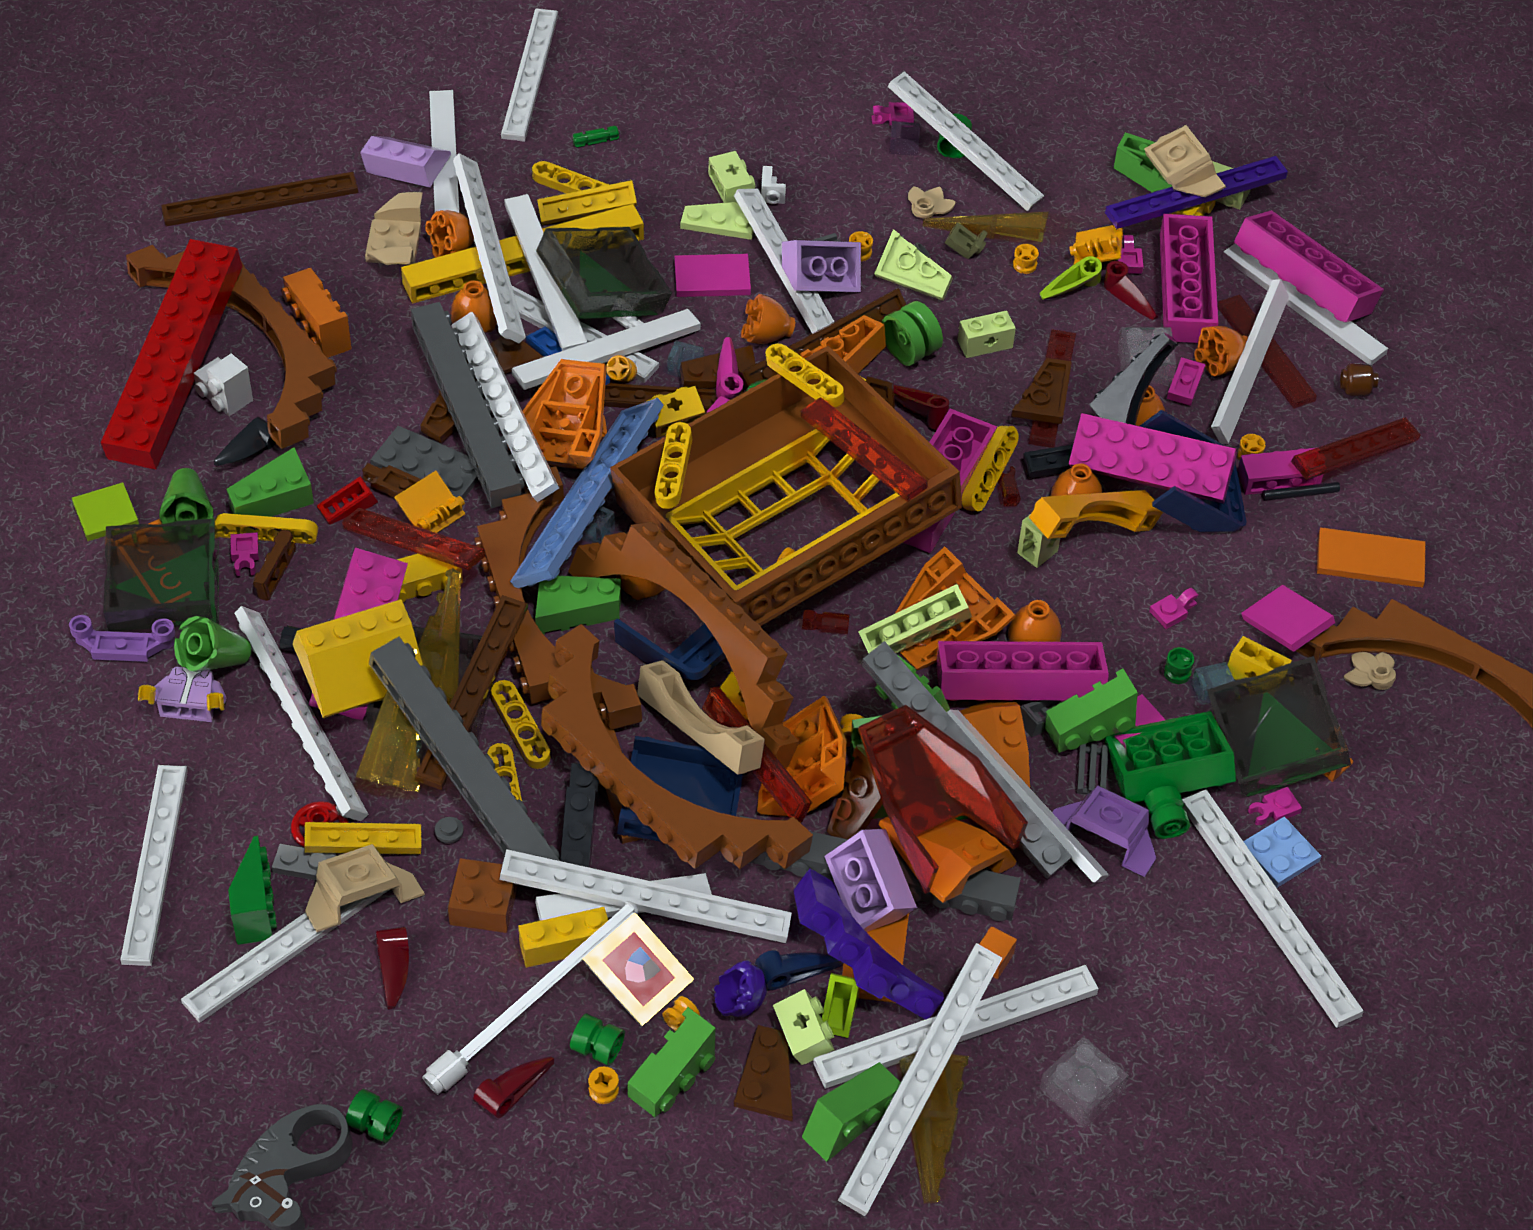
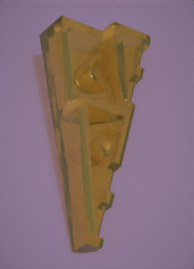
[923,212,1050,242]
[418,568,461,705]
[356,648,420,793]
[899,1054,968,1204]

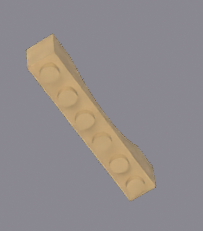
[637,660,764,775]

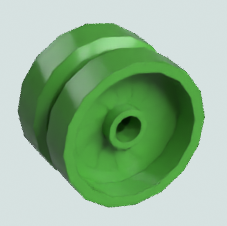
[881,301,943,366]

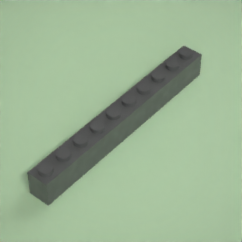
[411,302,525,508]
[369,636,560,888]
[862,641,1072,880]
[740,816,1021,921]

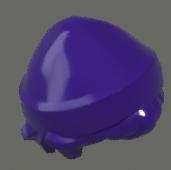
[714,960,767,1017]

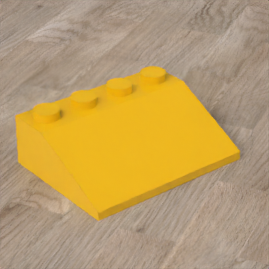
[293,599,423,718]

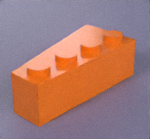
[281,268,352,358]
[800,315,886,374]

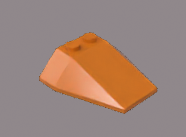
[507,359,607,470]
[895,546,1016,670]
[757,696,847,817]
[908,700,1030,788]
[879,803,1017,903]

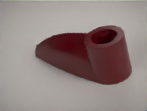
[1104,261,1158,320]
[894,385,949,430]
[376,927,409,1010]
[473,1057,554,1118]

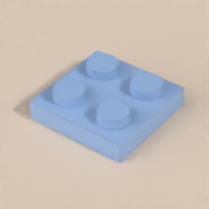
[1243,816,1321,888]

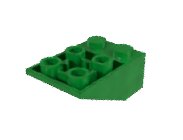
[228,836,277,945]

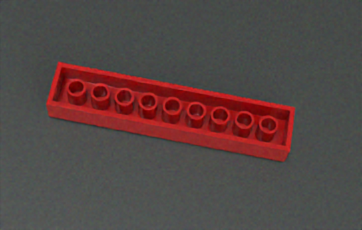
[100,239,243,470]

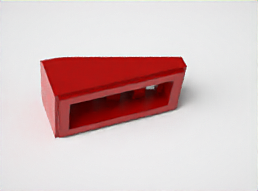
[317,476,378,525]

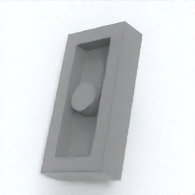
[272,844,336,880]

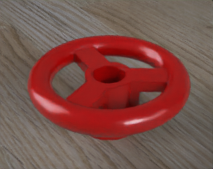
[291,802,348,847]

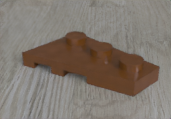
[680,345,756,389]
[1011,358,1072,424]
[734,1025,793,1121]

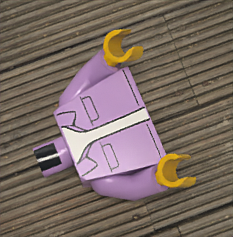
[138,667,227,722]

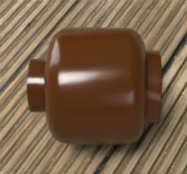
[1340,363,1379,396]

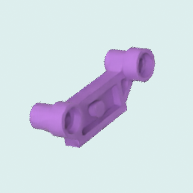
[69,615,175,662]

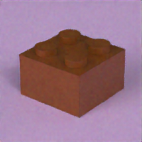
[448,858,518,933]

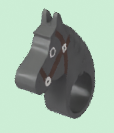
[212,1104,353,1230]

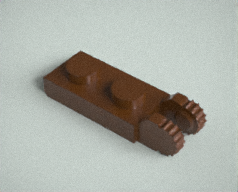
[253,529,296,601]

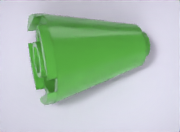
[159,468,214,538]
[174,616,251,672]

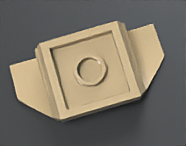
[1144,125,1226,197]
[365,192,423,265]
[305,844,425,932]

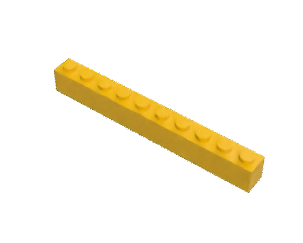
[401,204,644,304]

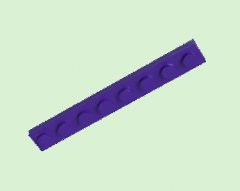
[1105,156,1288,229]

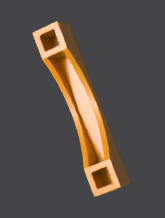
[1029,490,1163,539]

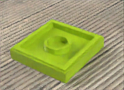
[72,483,139,541]

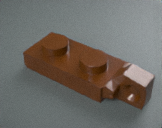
[362,463,421,497]

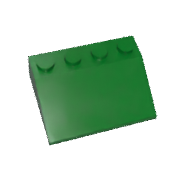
[1104,711,1236,803]

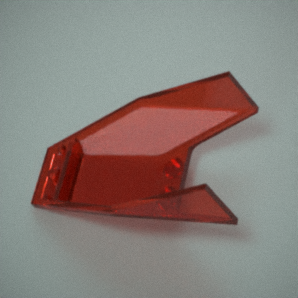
[858,705,1028,894]

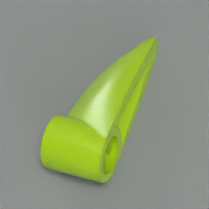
[1040,256,1102,300]

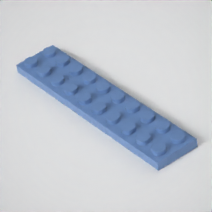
[510,398,664,588]

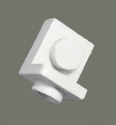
[761,166,786,204]

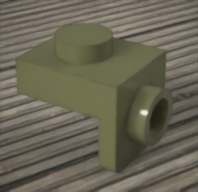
[944,222,987,259]

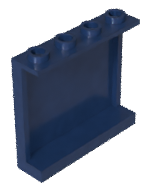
[617,736,743,852]

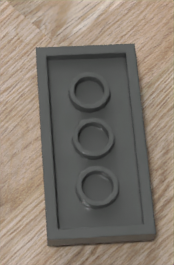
[370,426,479,500]

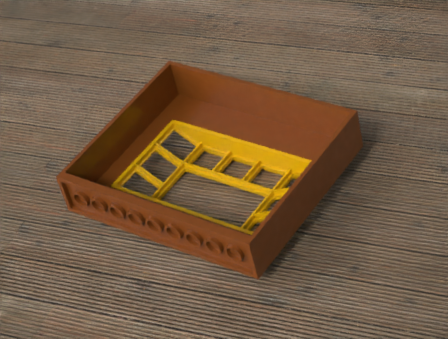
[610,346,962,626]

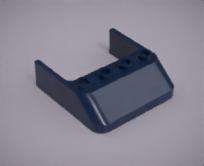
[1140,410,1247,532]
[614,618,726,680]

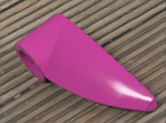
[716,337,744,400]

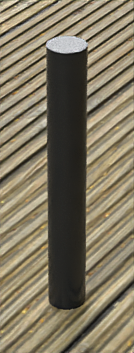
[1262,482,1340,501]

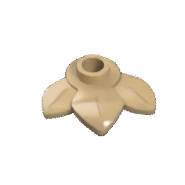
[908,186,955,218]
[1344,652,1396,690]

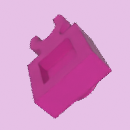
[231,532,259,576]
[1248,787,1302,825]

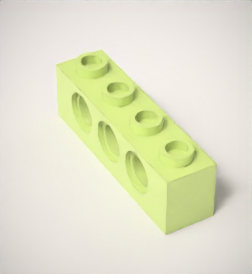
[858,584,972,653]

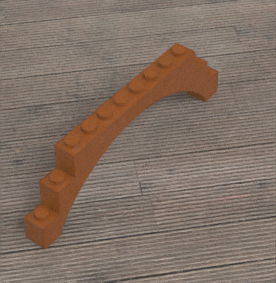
[126,245,337,449]
[474,467,642,730]
[568,522,800,772]
[1296,599,1533,728]
[541,624,813,869]

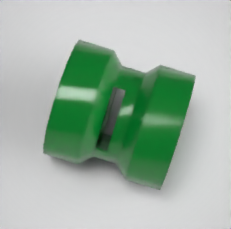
[1164,647,1194,684]

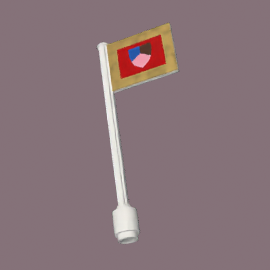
[422,901,694,1095]

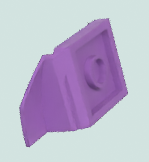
[1052,786,1156,877]

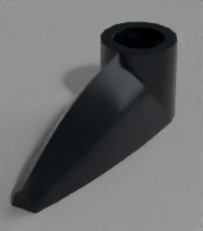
[214,417,276,466]

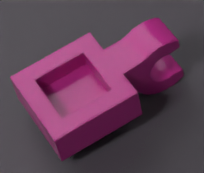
[872,102,914,126]
[1116,235,1143,274]
[1149,588,1198,629]

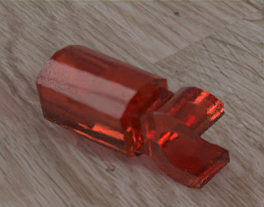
[998,466,1021,506]
[802,610,850,634]

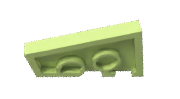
[680,202,754,240]
[874,229,953,301]

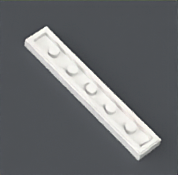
[535,873,712,921]

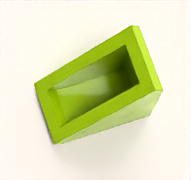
[822,973,859,1038]

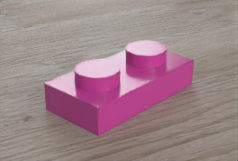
[1167,357,1206,406]

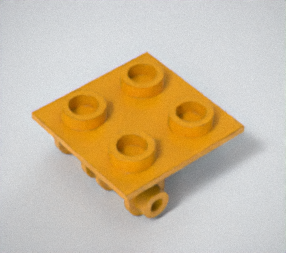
[1070,225,1123,264]
[394,470,465,541]

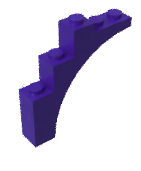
[793,868,945,1020]

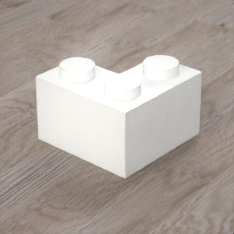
[194,353,253,416]

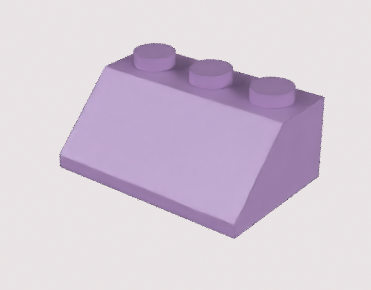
[360,136,451,187]
[782,240,861,292]
[824,829,917,932]

